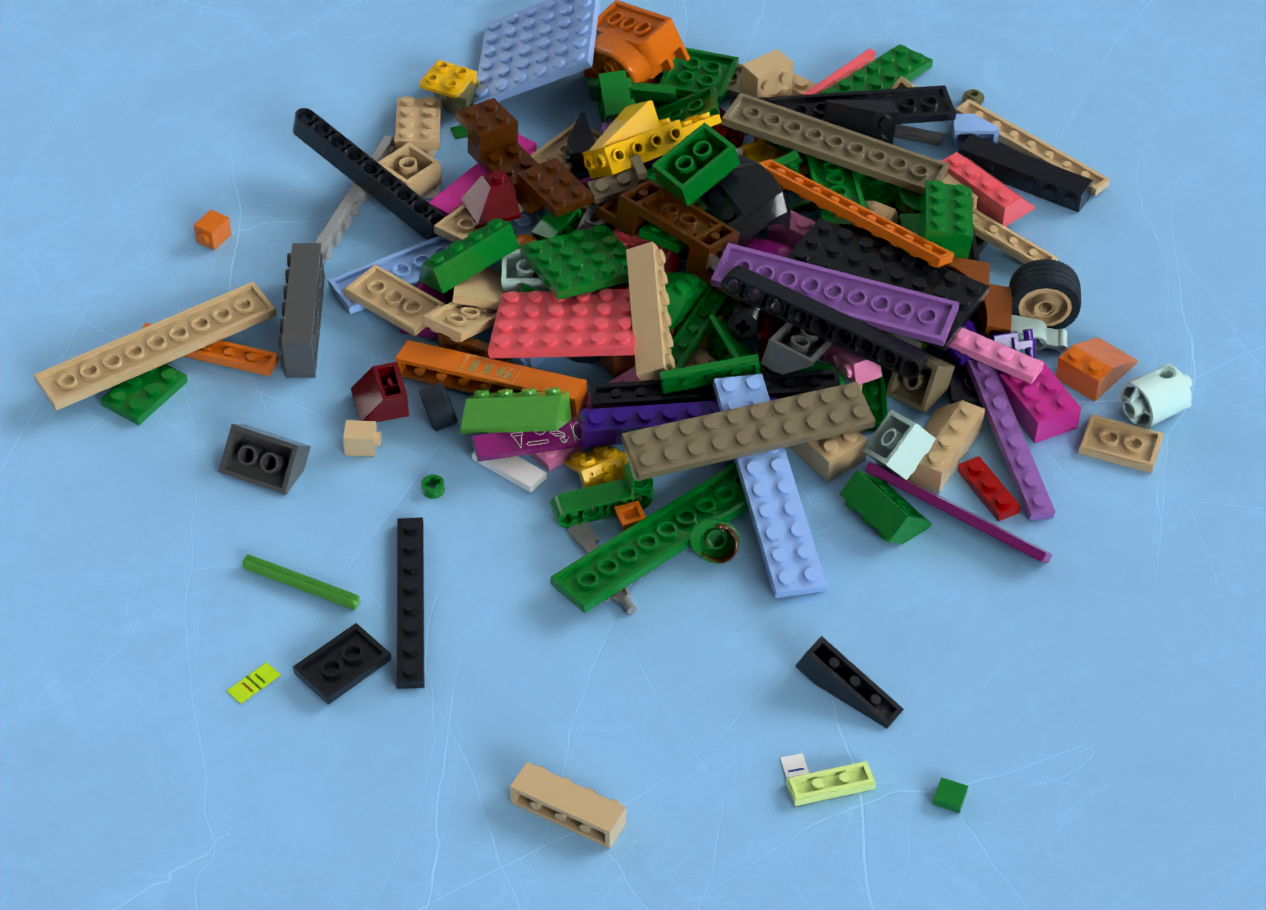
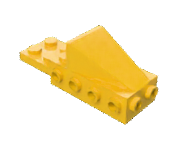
[583,100,722,179]

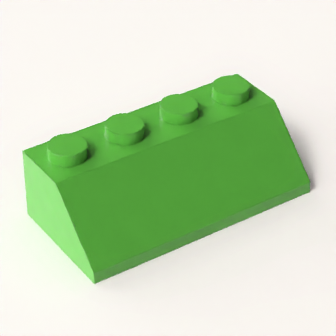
[460,387,572,434]

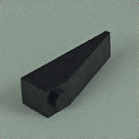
[795,636,904,729]

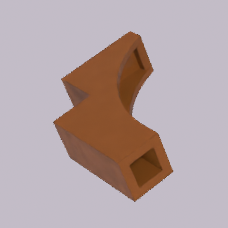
[941,256,1012,340]

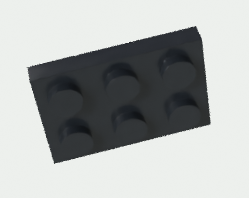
[293,623,391,705]

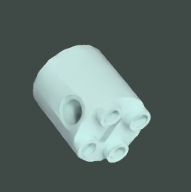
[1120,363,1193,428]

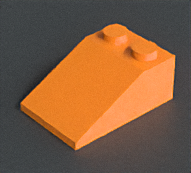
[1055,337,1138,402]

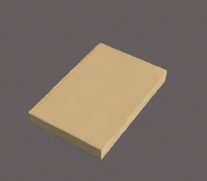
[452,268,502,310]
[1078,414,1164,473]

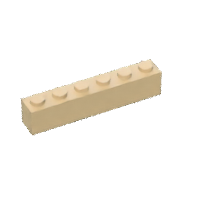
[626,242,675,381]

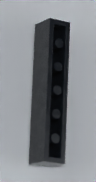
[958,134,1093,213]

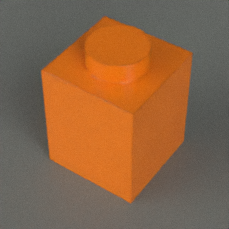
[193,209,232,250]

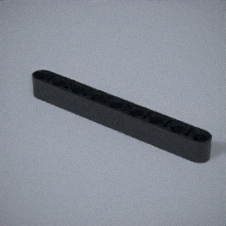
[293,108,446,240]
[721,266,928,379]

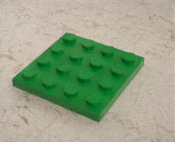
[520,224,629,300]

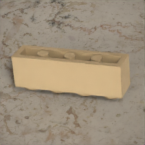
[510,762,626,848]

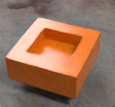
[614,501,646,531]

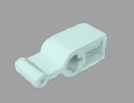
[1010,315,1067,352]

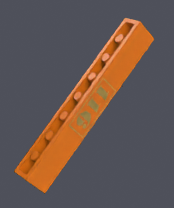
[395,340,588,417]

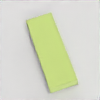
[786,761,876,807]

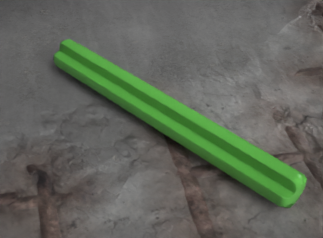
[242,554,361,610]

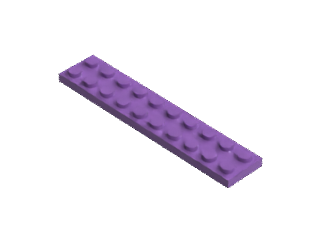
[711,243,959,346]

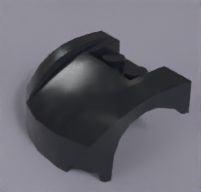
[700,155,791,247]

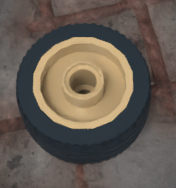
[1009,259,1081,330]

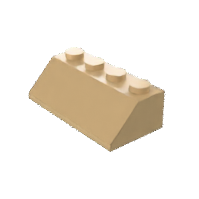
[908,400,985,493]

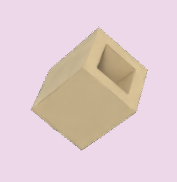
[343,420,381,457]

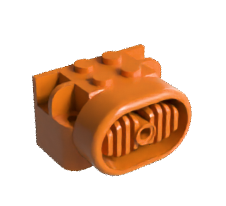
[591,0,690,83]

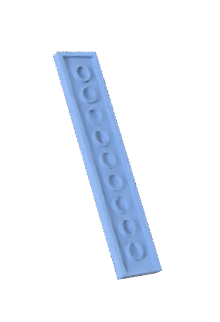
[328,209,545,314]
[712,374,827,598]

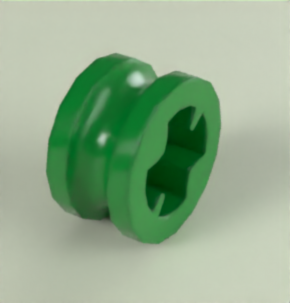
[421,474,445,499]

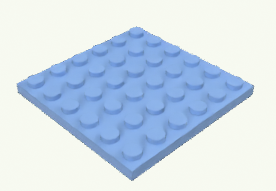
[473,0,600,105]

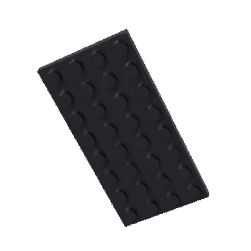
[786,218,990,351]

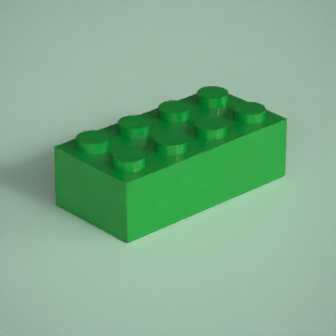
[920,180,974,259]

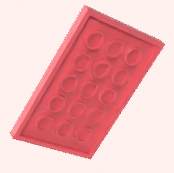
[488,288,636,359]

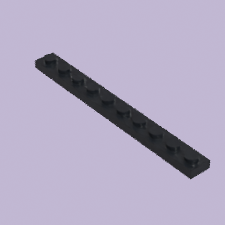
[591,369,840,409]

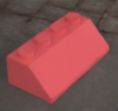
[941,152,1035,227]

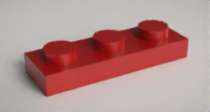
[957,456,1021,522]

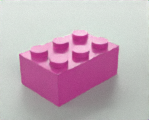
[999,360,1081,443]

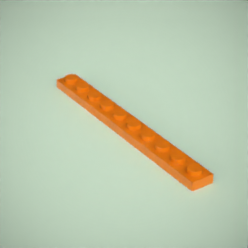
[759,159,954,267]

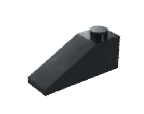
[564,112,595,172]

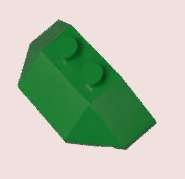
[665,272,708,332]

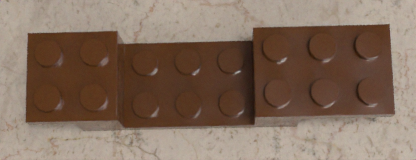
[456,98,595,218]
[597,179,743,303]

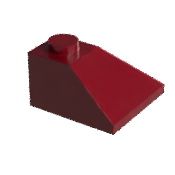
[461,170,521,228]

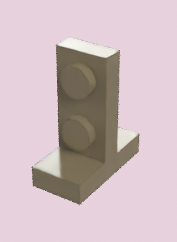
[587,155,647,205]

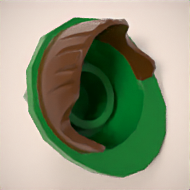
[689,519,741,564]

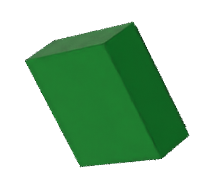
[932,777,968,813]

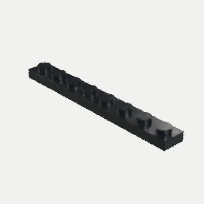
[397,517,425,689]

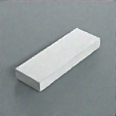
[472,451,547,493]

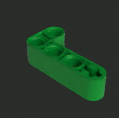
[550,461,653,528]

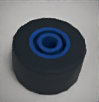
[419,382,458,431]

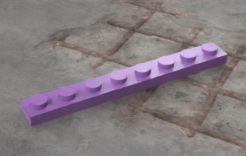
[966,359,1055,521]

